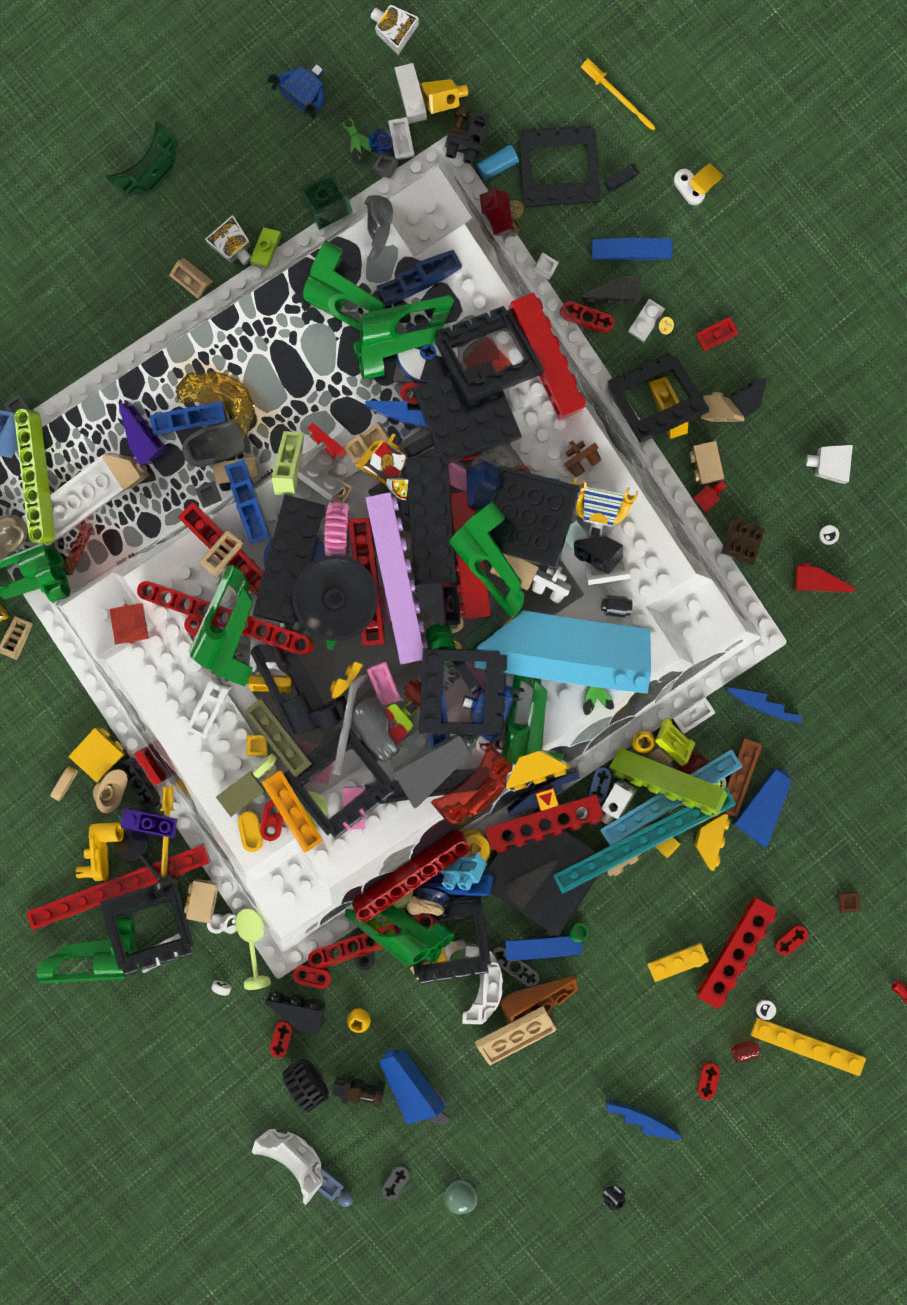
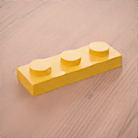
[648,943,709,982]

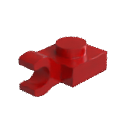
[692,481,727,513]

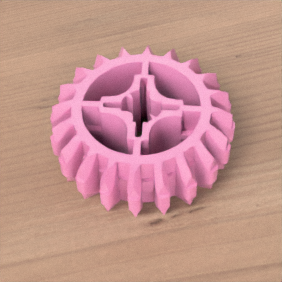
[325,502,350,557]

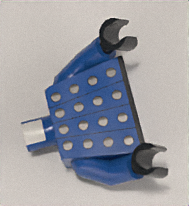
[266,64,325,119]
[461,685,525,750]

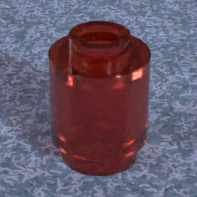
[403,679,421,708]
[731,1040,761,1063]

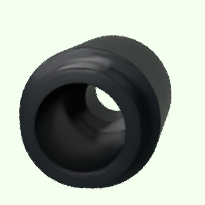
[601,595,633,618]

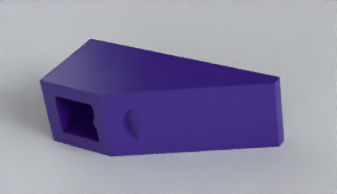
[121,808,178,838]

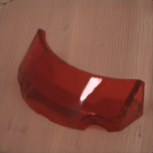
[431,743,513,825]

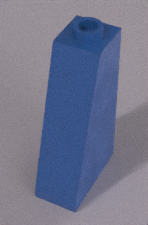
[732,768,792,848]
[379,1048,446,1124]

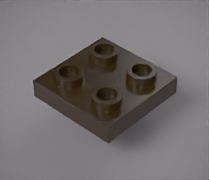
[721,517,765,565]

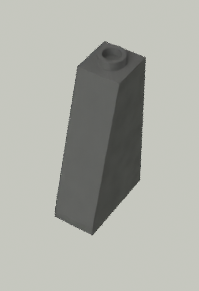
[393,734,472,809]

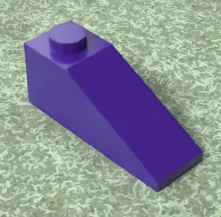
[119,402,167,466]

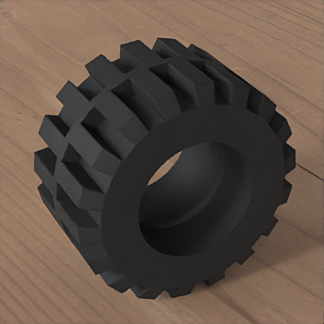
[282,1058,329,1112]

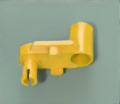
[76,822,124,881]

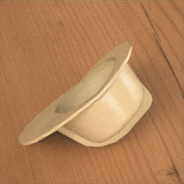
[93,769,128,813]

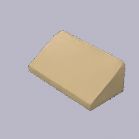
[169,258,213,299]

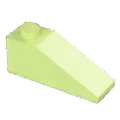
[271,431,304,496]

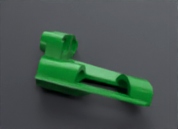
[354,295,454,380]
[0,543,71,603]
[189,565,253,687]
[501,675,564,765]
[344,905,454,967]

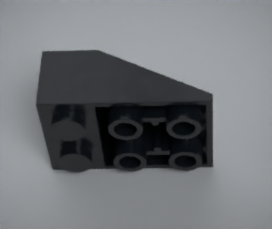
[265,991,326,1034]

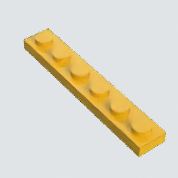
[750,1017,866,1076]

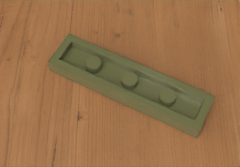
[244,698,312,777]

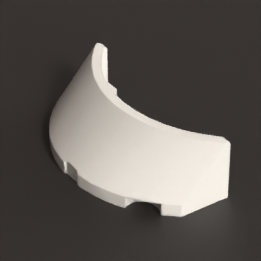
[462,942,503,1024]
[252,1129,323,1205]

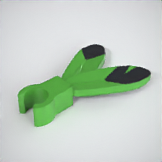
[343,118,379,164]
[583,686,614,715]

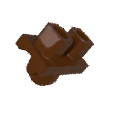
[563,440,601,478]

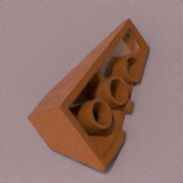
[499,976,578,1024]

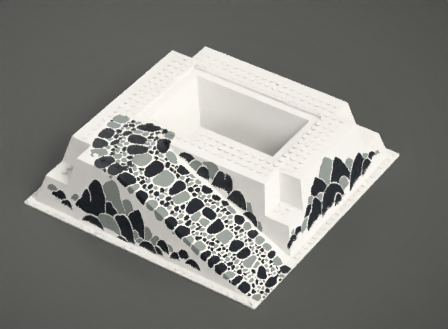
[0,136,786,979]

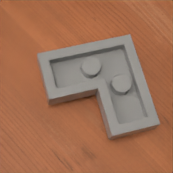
[297,450,344,501]

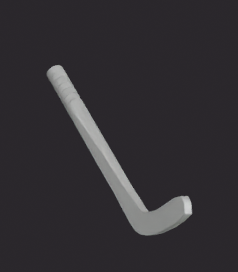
[333,674,369,775]

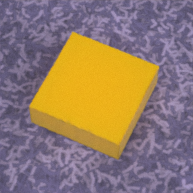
[247,735,268,756]

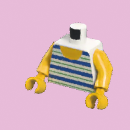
[573,478,638,537]

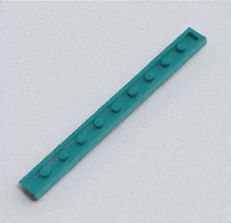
[553,787,736,893]

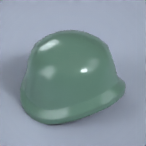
[444,1180,478,1215]

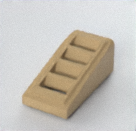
[200,530,244,578]
[0,616,33,660]

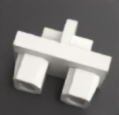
[532,566,571,603]

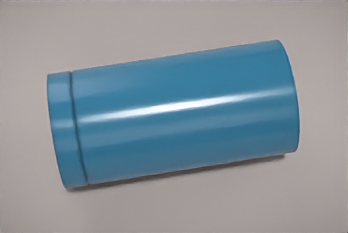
[476,145,519,181]

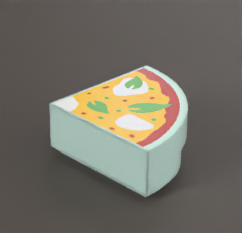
[387,478,408,500]

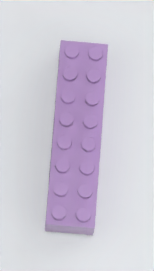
[365,492,428,664]

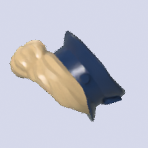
[406,887,451,916]

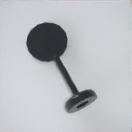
[115,829,179,898]

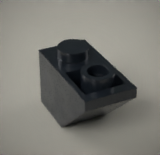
[731,378,767,418]
[574,536,623,574]

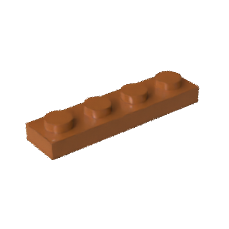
[723,738,762,817]

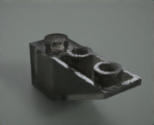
[581,275,641,306]

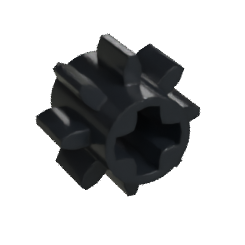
[602,1186,626,1211]

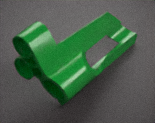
[303,240,397,331]
[449,501,525,617]
[36,918,135,984]

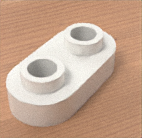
[674,169,705,205]

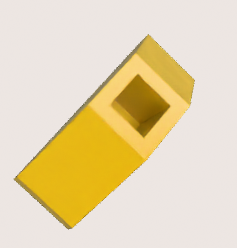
[506,751,571,791]
[694,812,730,871]

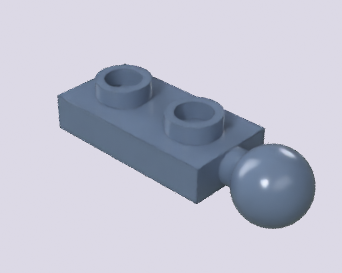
[318,1166,353,1207]

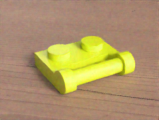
[655,718,695,766]

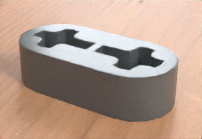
[382,1164,409,1200]

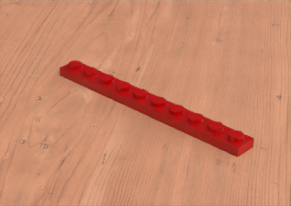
[26,844,211,930]

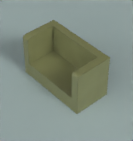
[216,770,266,817]

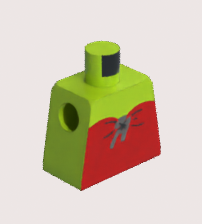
[384,701,418,745]

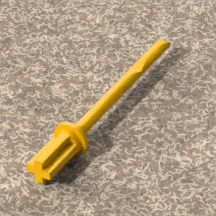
[581,58,655,130]
[160,787,175,878]

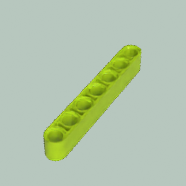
[14,409,55,544]

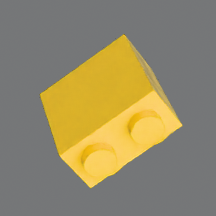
[69,727,126,783]

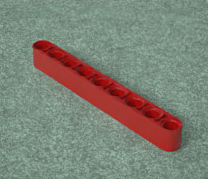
[137,581,315,655]

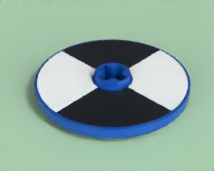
[396,323,459,383]

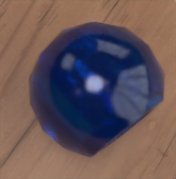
[369,129,393,154]

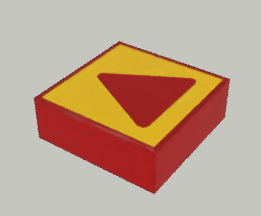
[534,786,559,812]

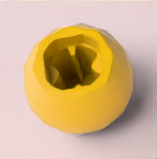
[631,730,656,755]
[347,1008,371,1033]

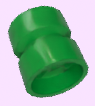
[425,624,456,663]

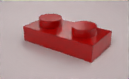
[695,317,739,352]
[307,422,347,460]
[134,747,168,786]

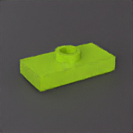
[250,227,282,269]

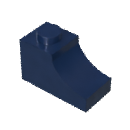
[466,460,500,511]

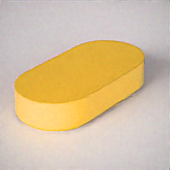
[238,810,264,852]

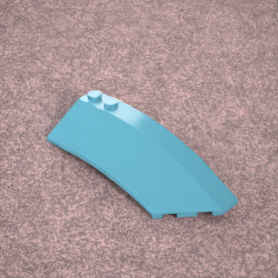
[474,610,651,694]

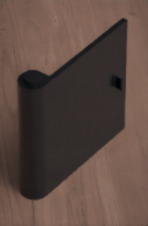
[485,810,599,938]

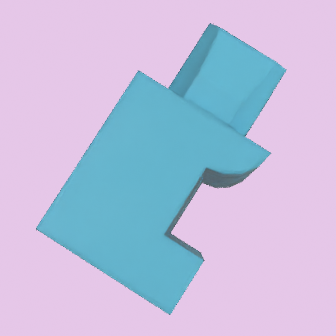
[441,852,487,890]

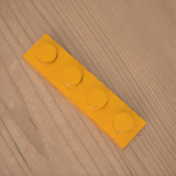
[262,770,323,852]

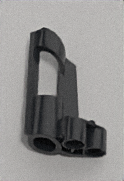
[250,644,347,735]

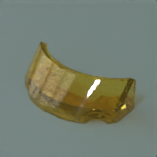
[175,371,255,437]

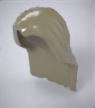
[0,515,28,559]

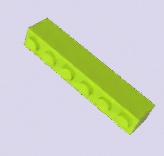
[609,747,728,816]

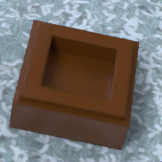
[838,891,860,913]

